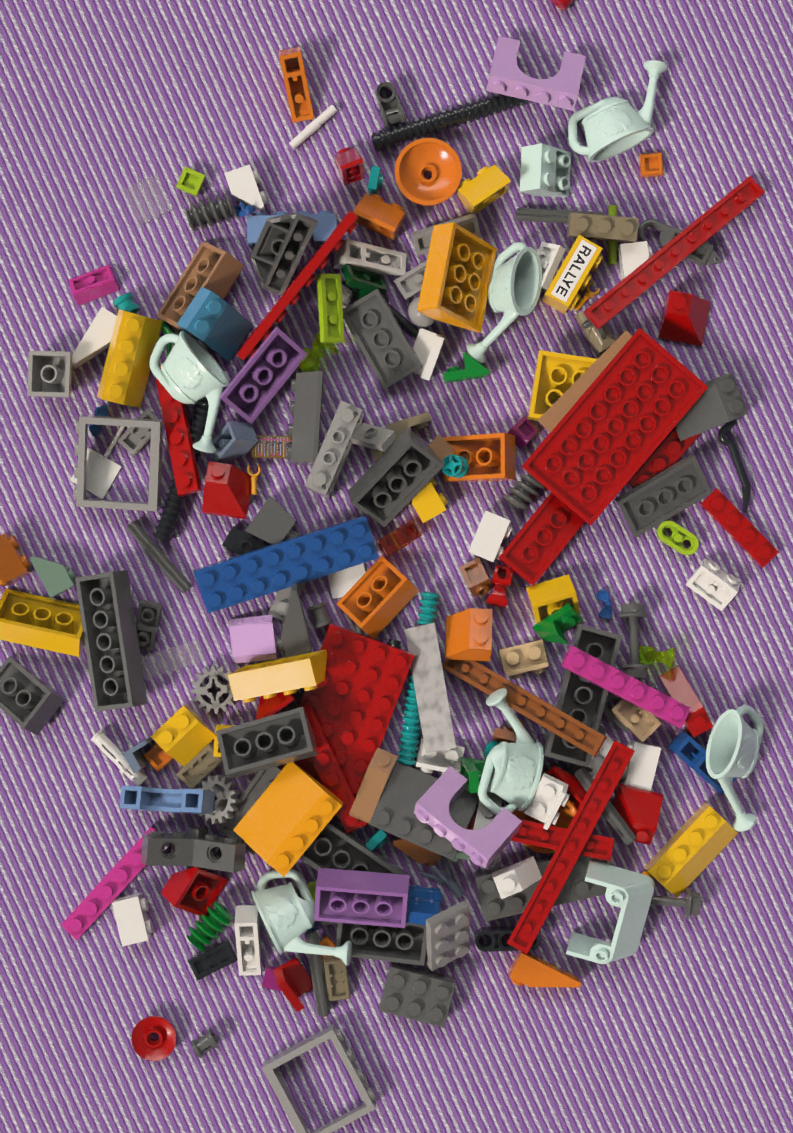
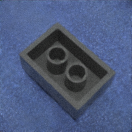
[379,962,456,1028]

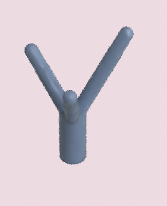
[419,856,464,898]

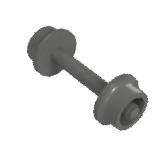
[618,600,650,680]
[650,888,703,919]

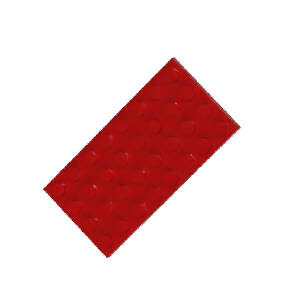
[521,328,708,526]
[280,623,415,816]

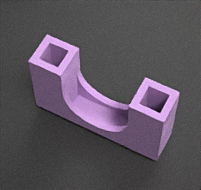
[486,36,586,111]
[414,766,522,869]

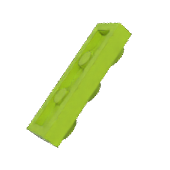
[317,273,345,343]

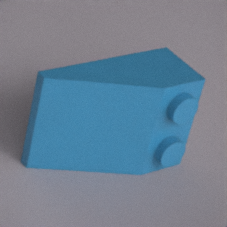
[176,287,253,362]

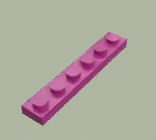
[560,646,691,728]
[61,825,158,940]

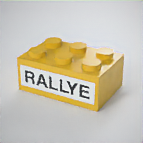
[542,235,603,314]

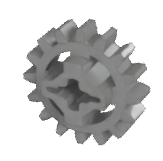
[190,665,235,714]
[197,775,241,824]

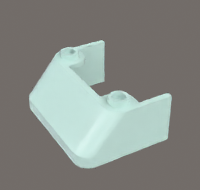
[566,859,655,964]

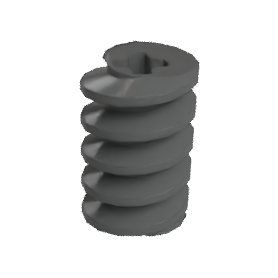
[184,193,234,232]
[503,473,545,512]

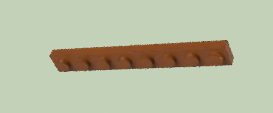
[442,659,607,757]

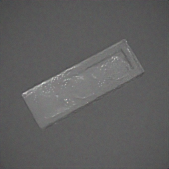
[141,639,206,680]

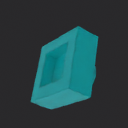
[368,166,384,194]
[365,828,387,851]

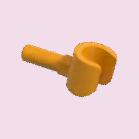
[574,282,600,311]
[247,465,261,495]

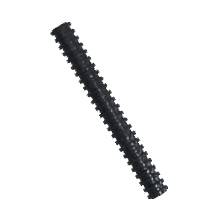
[371,94,533,152]
[153,387,224,542]

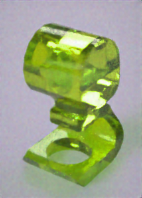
[298,332,339,372]
[639,645,676,669]

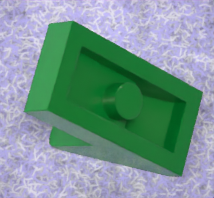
[443,351,489,384]
[532,603,582,645]
[460,757,486,793]

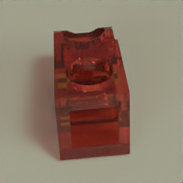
[376,520,422,558]

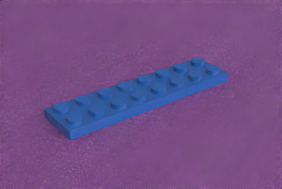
[193,515,379,614]

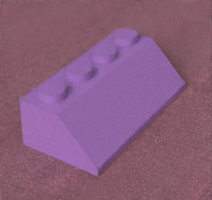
[219,327,308,424]
[314,868,409,928]

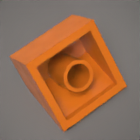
[353,193,406,241]
[0,533,32,586]
[445,608,492,661]

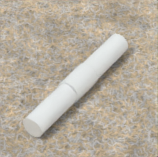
[289,105,337,150]

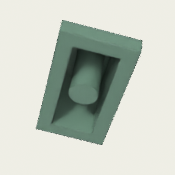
[29,556,78,598]

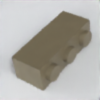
[566,212,639,243]

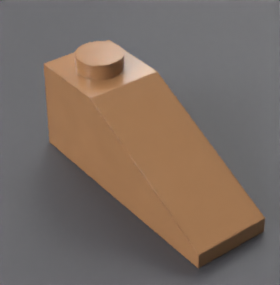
[349,748,398,823]

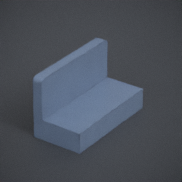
[122,736,153,773]

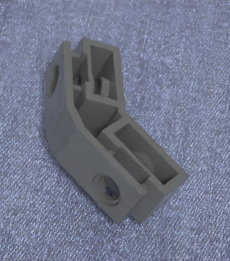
[141,826,246,873]

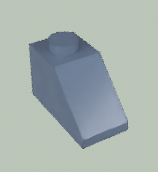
[210,421,258,463]

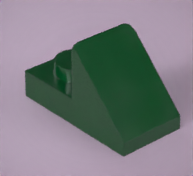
[341,263,387,302]

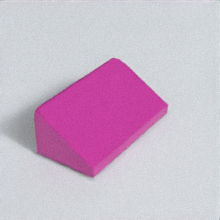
[68,264,119,305]

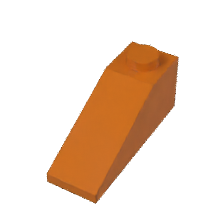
[278,46,314,123]
[508,951,582,988]

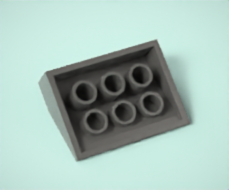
[369,762,479,860]

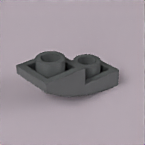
[136,599,163,651]

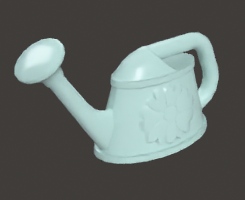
[568,60,668,162]
[466,242,542,363]
[149,331,229,453]
[478,688,544,815]
[706,705,764,832]
[251,869,352,966]

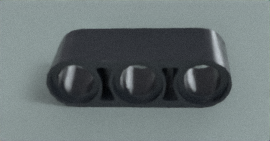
[474,926,541,952]

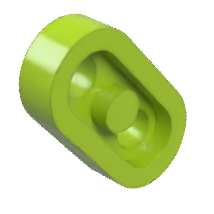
[656,521,699,555]

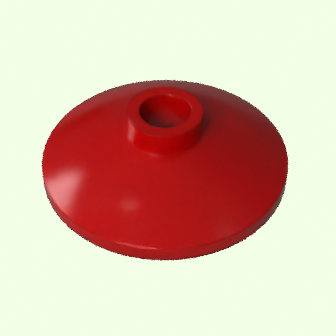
[131,1016,176,1061]

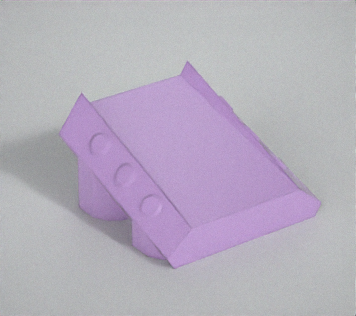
[229,615,277,664]

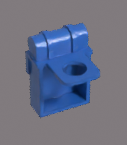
[406,885,442,925]

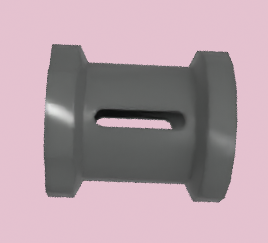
[308,602,333,629]
[191,1029,220,1058]

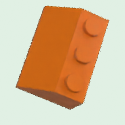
[336,556,420,639]

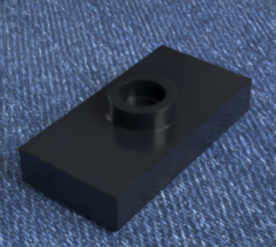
[222,526,267,555]
[187,939,238,981]

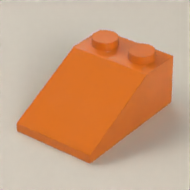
[443,433,516,482]

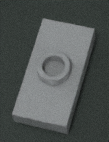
[118,408,160,456]
[350,423,398,452]

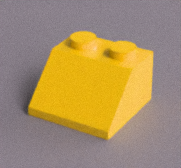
[457,164,511,214]
[526,574,582,624]
[151,704,215,766]

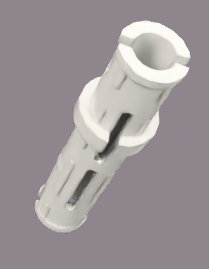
[91,730,148,786]

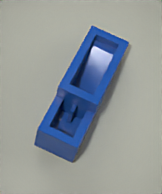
[667,730,737,795]

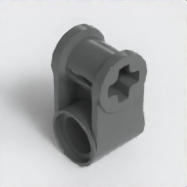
[376,82,406,128]

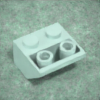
[520,143,571,197]

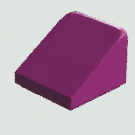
[507,415,540,450]
[262,965,282,992]

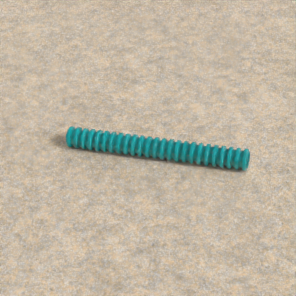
[397,591,441,765]

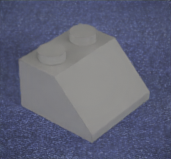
[27,351,72,398]

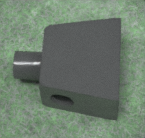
[245,496,300,544]

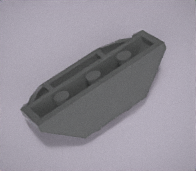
[250,212,318,296]

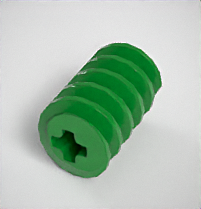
[186,901,235,952]

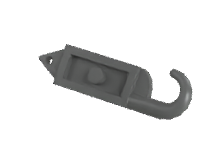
[638,218,722,268]

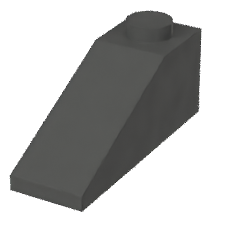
[277,583,312,658]

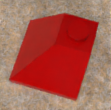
[658,290,711,346]
[202,461,251,519]
[256,692,297,720]
[612,783,663,845]
[161,867,228,916]

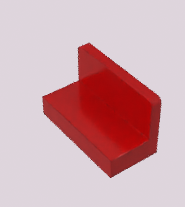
[273,958,313,1012]

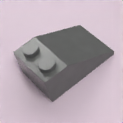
[675,372,749,441]
[0,656,65,735]

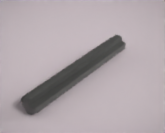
[516,208,604,223]
[126,521,192,593]
[574,767,636,845]
[305,930,330,1017]

